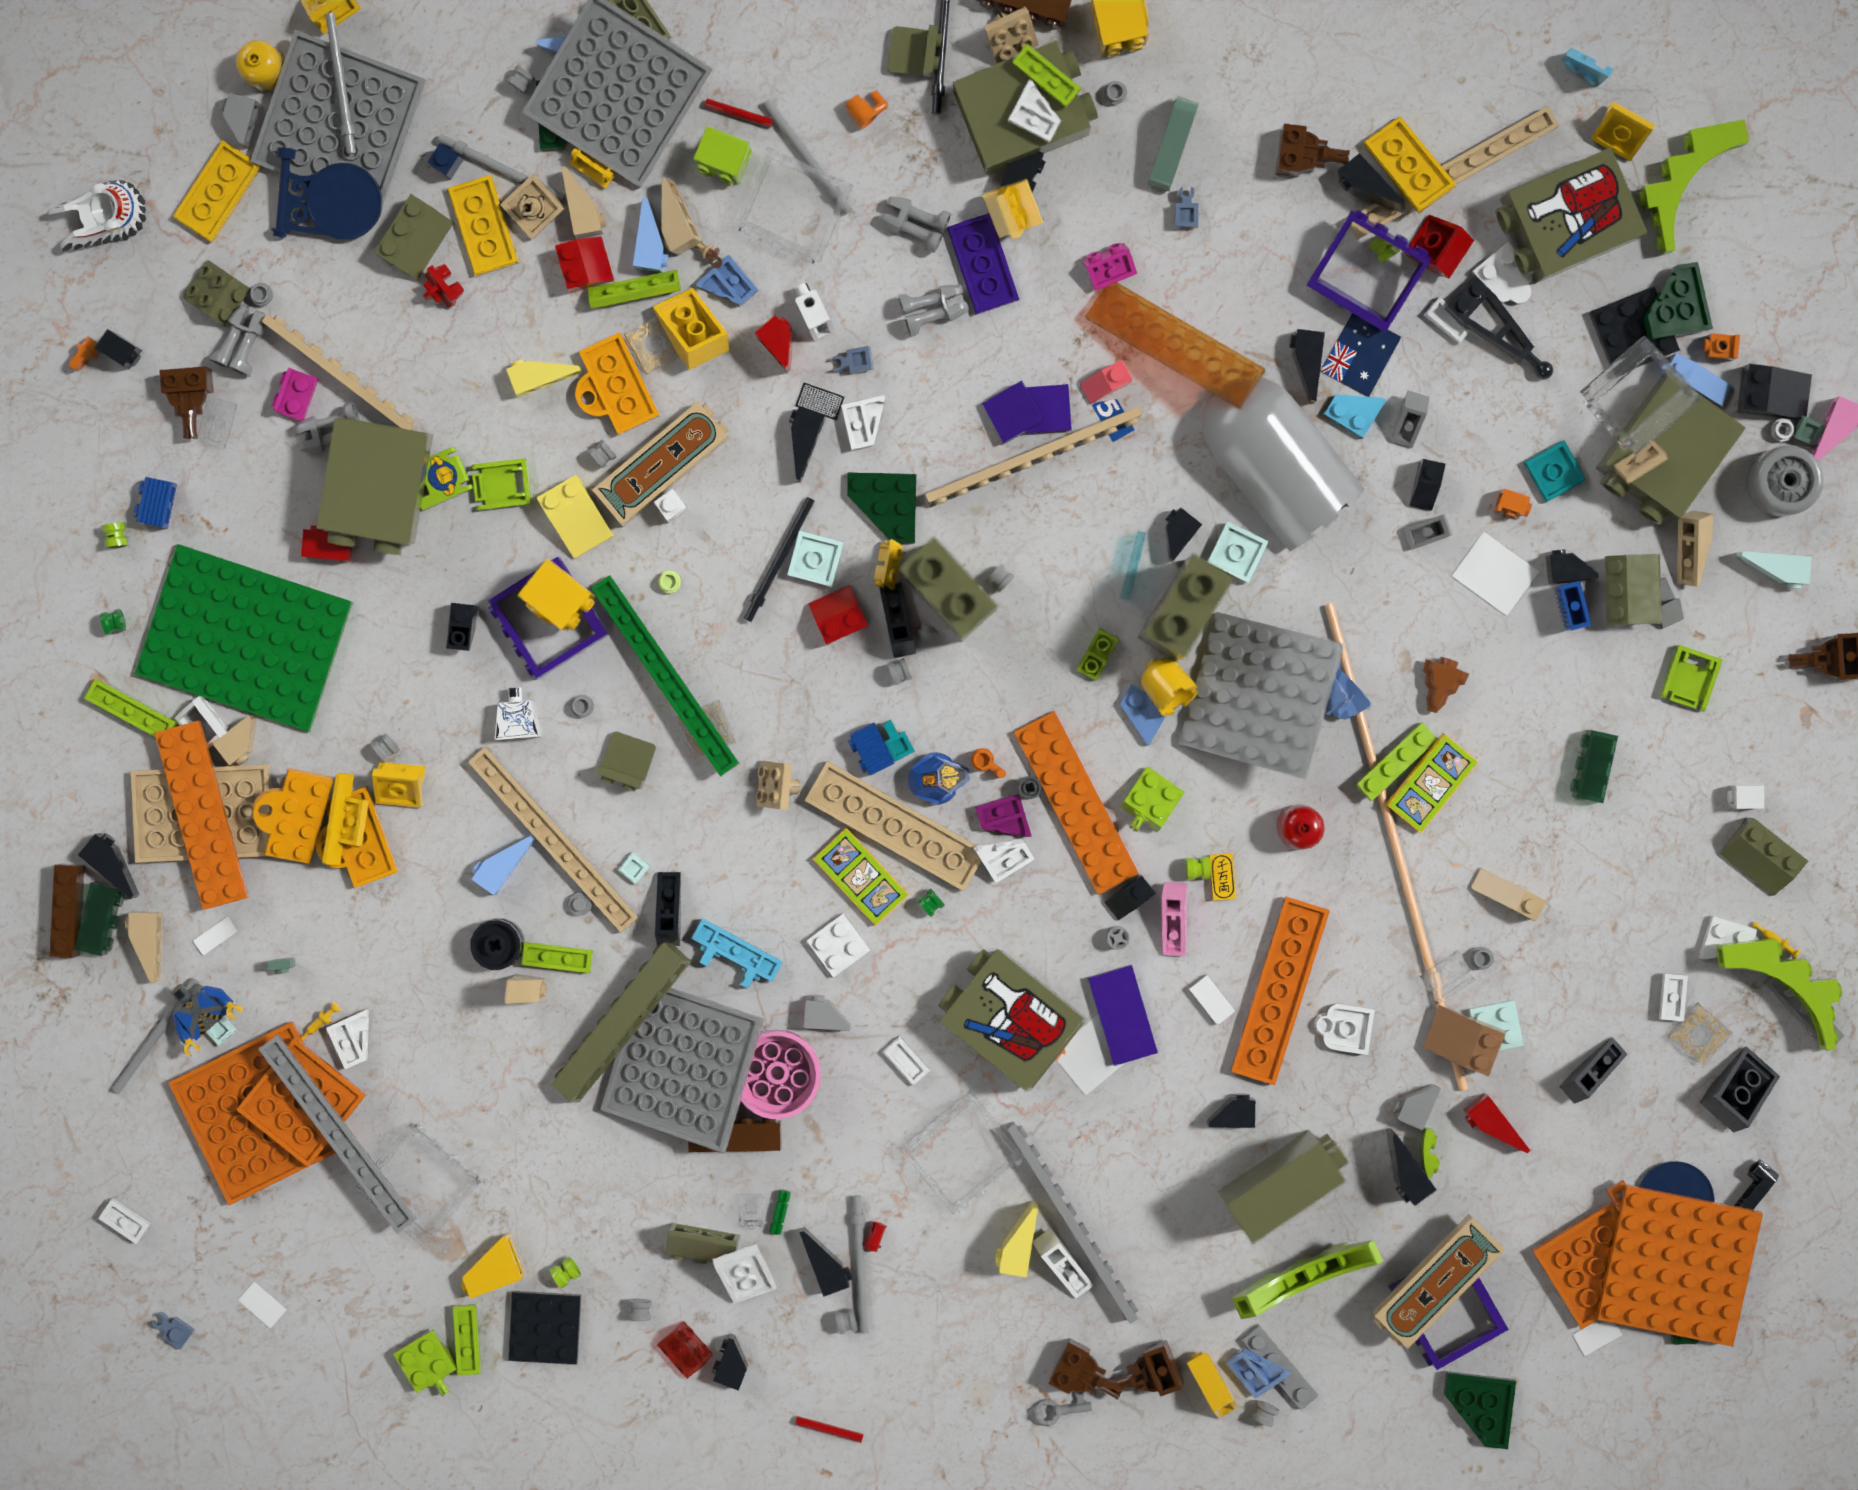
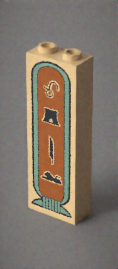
[592,401,729,526]
[1372,1214,1505,1349]

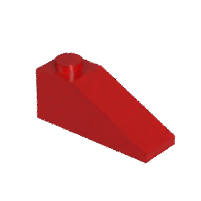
[1463,1093,1531,1153]

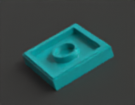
[1523,440,1586,503]

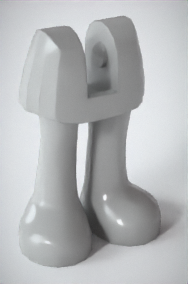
[879,197,951,253]
[898,285,969,337]
[209,304,266,377]
[294,402,360,452]

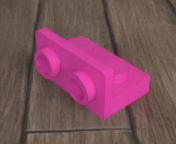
[1082,243,1137,291]
[272,367,319,421]

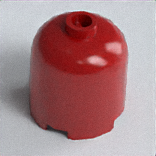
[1277,804,1325,850]

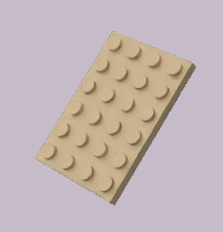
[130,764,272,863]

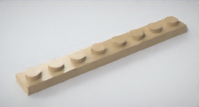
[262,314,417,431]

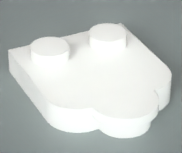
[1471,242,1533,304]
[1314,1004,1375,1055]

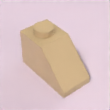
[212,715,256,766]

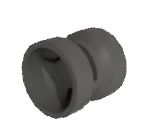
[1018,776,1041,799]

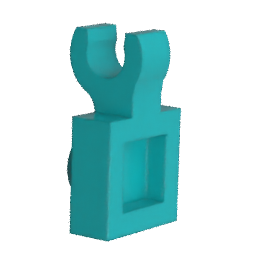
[883,719,915,762]

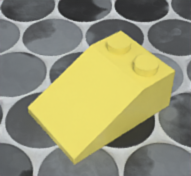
[537,475,614,559]
[995,1201,1038,1277]

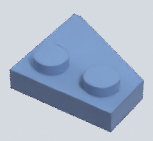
[696,255,759,305]
[1120,684,1166,745]
[1226,1348,1290,1398]

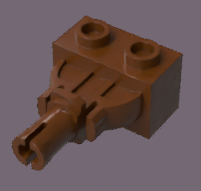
[1275,123,1350,177]
[159,366,214,439]
[1788,633,1858,681]
[1048,1338,1124,1400]
[1110,1340,1184,1397]

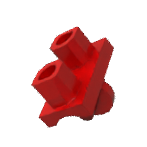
[423,264,464,309]

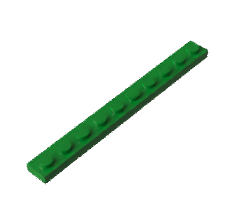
[591,575,740,777]

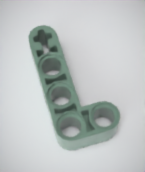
[1148,96,1199,191]

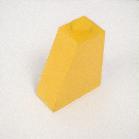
[461,1233,525,1299]
[1187,1352,1239,1419]

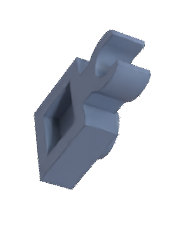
[1175,187,1198,228]
[832,346,874,374]
[151,1312,195,1350]

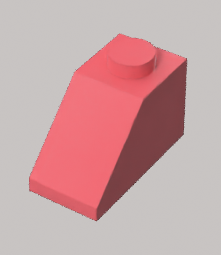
[1080,360,1133,404]

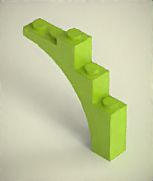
[1637,119,1749,255]
[1716,938,1842,1050]
[1232,1240,1383,1319]

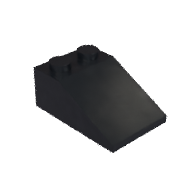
[1737,364,1812,420]
[1700,1046,1780,1133]
[1386,1128,1437,1206]

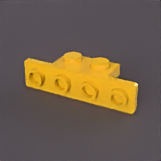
[322,773,369,865]

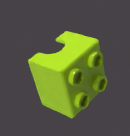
[694,126,752,186]

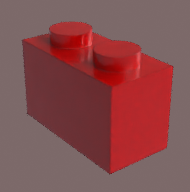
[301,525,352,562]

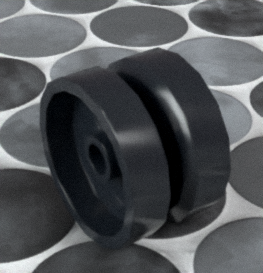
[470,918,525,970]

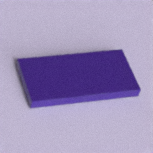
[947,213,1020,315]
[1088,965,1158,1066]

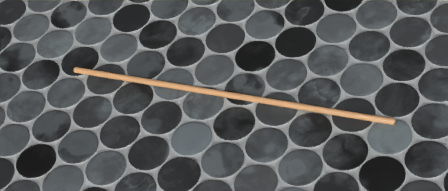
[1325,603,1468,1091]

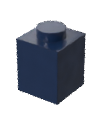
[428,143,463,179]

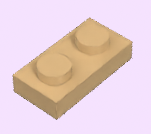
[1614,441,1667,484]

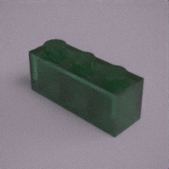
[1570,730,1618,803]
[74,881,125,956]

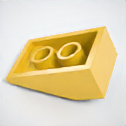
[653,287,729,370]

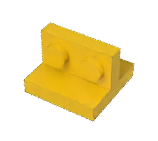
[300,0,361,35]
[1591,102,1655,161]
[983,179,1043,239]
[372,762,426,808]

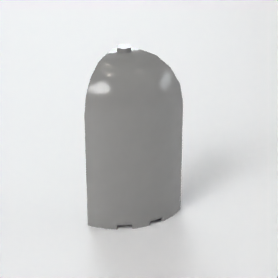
[1201,376,1364,551]

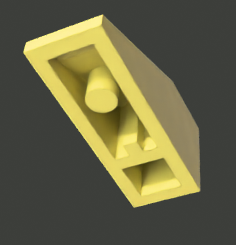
[506,359,583,397]

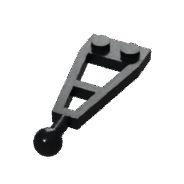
[1445,275,1554,380]

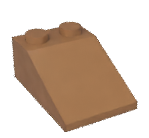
[1423,1005,1505,1077]

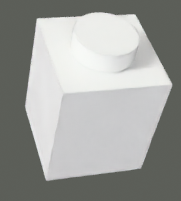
[654,489,688,523]
[1727,785,1764,809]

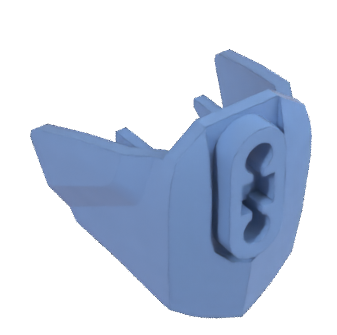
[1325,661,1372,720]

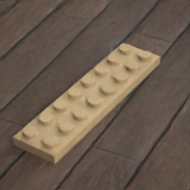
[805,761,981,891]

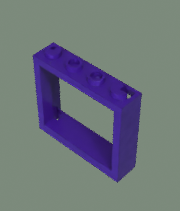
[1306,210,1431,333]
[488,556,609,679]
[1388,1275,1509,1370]

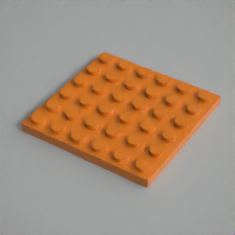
[168,1021,336,1206]
[1596,1184,1763,1347]

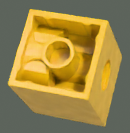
[1089,0,1149,57]
[518,559,595,632]

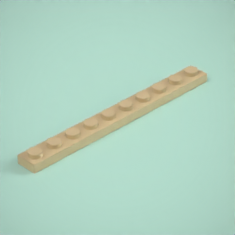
[1350,106,1559,240]
[925,406,1142,506]
[468,747,639,933]

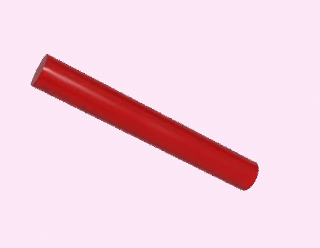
[705,98,773,128]
[795,1416,864,1443]

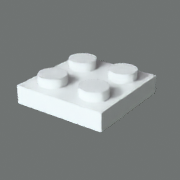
[806,913,870,978]

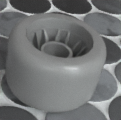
[1746,446,1824,517]

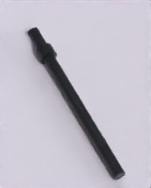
[931,0,950,114]
[743,497,815,622]

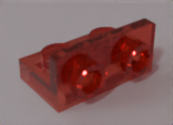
[657,1321,713,1379]

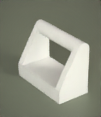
[174,696,230,750]

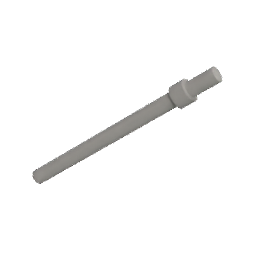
[325,13,356,154]
[763,100,852,215]
[437,134,565,203]
[112,978,199,1094]
[851,1195,868,1334]

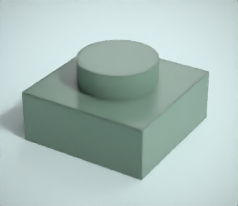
[1793,415,1825,446]
[267,957,295,974]

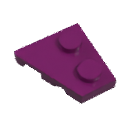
[975,794,1032,837]

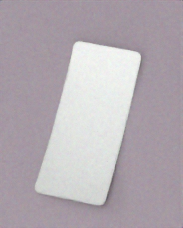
[193,917,237,955]

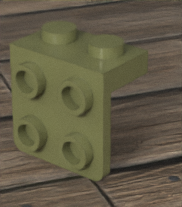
[888,25,942,78]
[183,260,251,326]
[596,731,656,792]

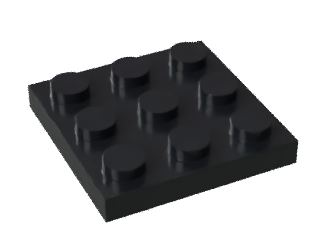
[1589,286,1680,377]
[508,1291,582,1365]

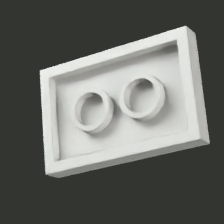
[713,1244,777,1304]

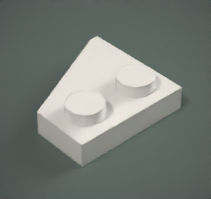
[1008,80,1061,143]
[841,395,885,451]
[974,839,1035,883]
[1698,916,1757,959]
[326,1009,369,1069]

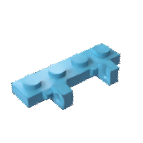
[691,918,783,989]

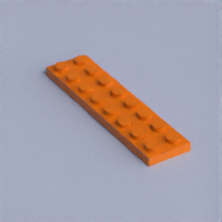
[1014,711,1139,895]
[154,721,249,910]
[1230,896,1330,1085]

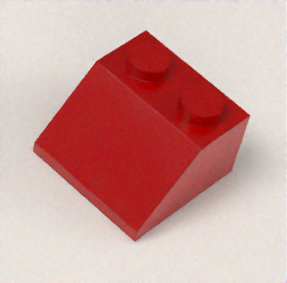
[1404,214,1475,279]
[555,236,615,293]
[755,314,793,373]
[808,585,869,645]

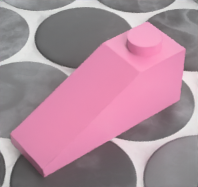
[1810,396,1858,461]
[1161,882,1188,956]

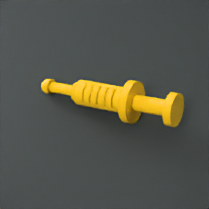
[1752,922,1801,959]
[301,1002,341,1041]

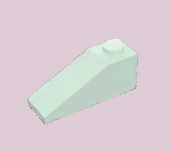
[1736,551,1812,589]

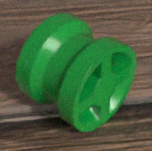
[100,609,126,635]
[917,888,945,917]

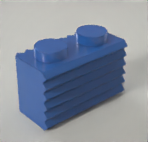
[134,477,177,529]
[1553,581,1592,631]
[848,722,895,776]

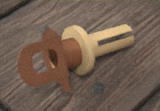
[694,242,722,268]

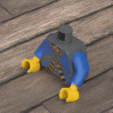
[171,984,243,1056]

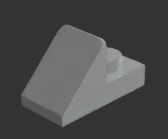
[1404,514,1452,550]
[1660,577,1684,629]

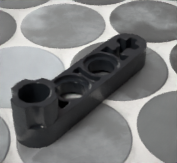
[1734,1159,1779,1210]

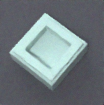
[618,852,650,884]
[206,1017,237,1046]

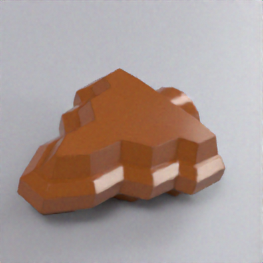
[1423,657,1469,713]

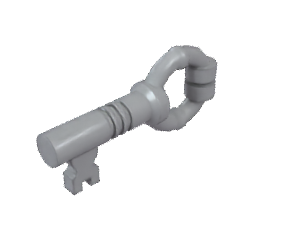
[1032,1392,1092,1427]

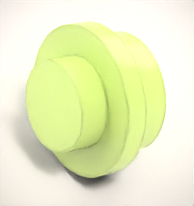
[658,570,681,593]

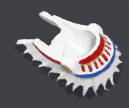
[47,180,146,252]

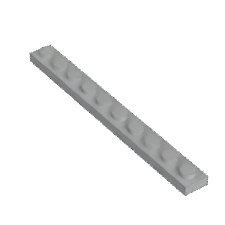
[259,1034,417,1234]
[1007,1122,1138,1324]

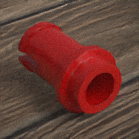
[864,1221,887,1252]

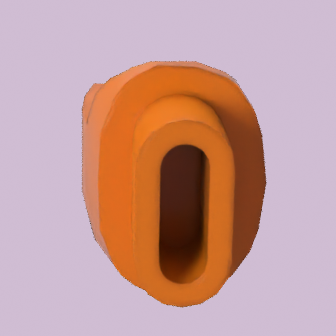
[68,336,99,371]

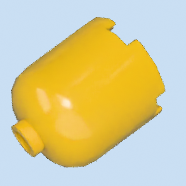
[236,40,285,92]
[1141,658,1198,716]

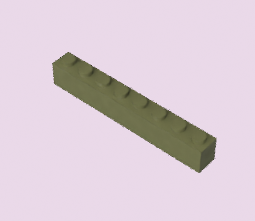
[551,942,692,1102]

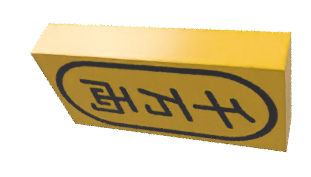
[1209,853,1236,901]

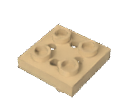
[984,7,1039,64]
[500,173,566,240]
[756,761,801,810]

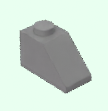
[221,93,260,148]
[1391,390,1429,448]
[804,995,851,1031]
[1393,1084,1441,1130]

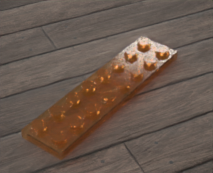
[1085,282,1266,409]

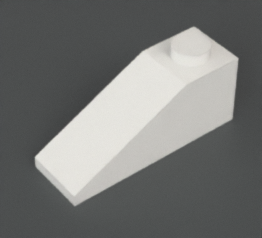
[1033,1228,1094,1299]

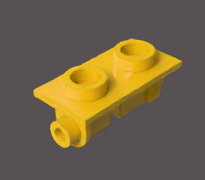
[568,148,617,189]
[873,539,903,590]

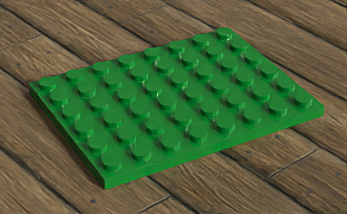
[135,544,353,732]

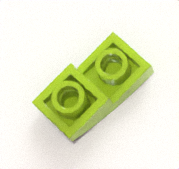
[1077,627,1119,681]
[1420,1127,1440,1178]

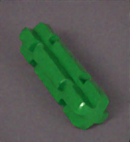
[769,1190,791,1235]

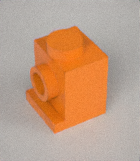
[1702,333,1740,361]
[1493,488,1532,518]

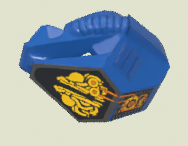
[908,752,970,805]

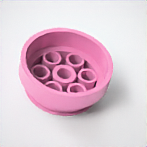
[741,1030,821,1119]

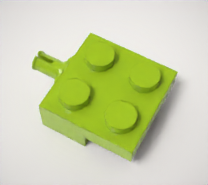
[1119,766,1185,833]
[393,1329,457,1397]

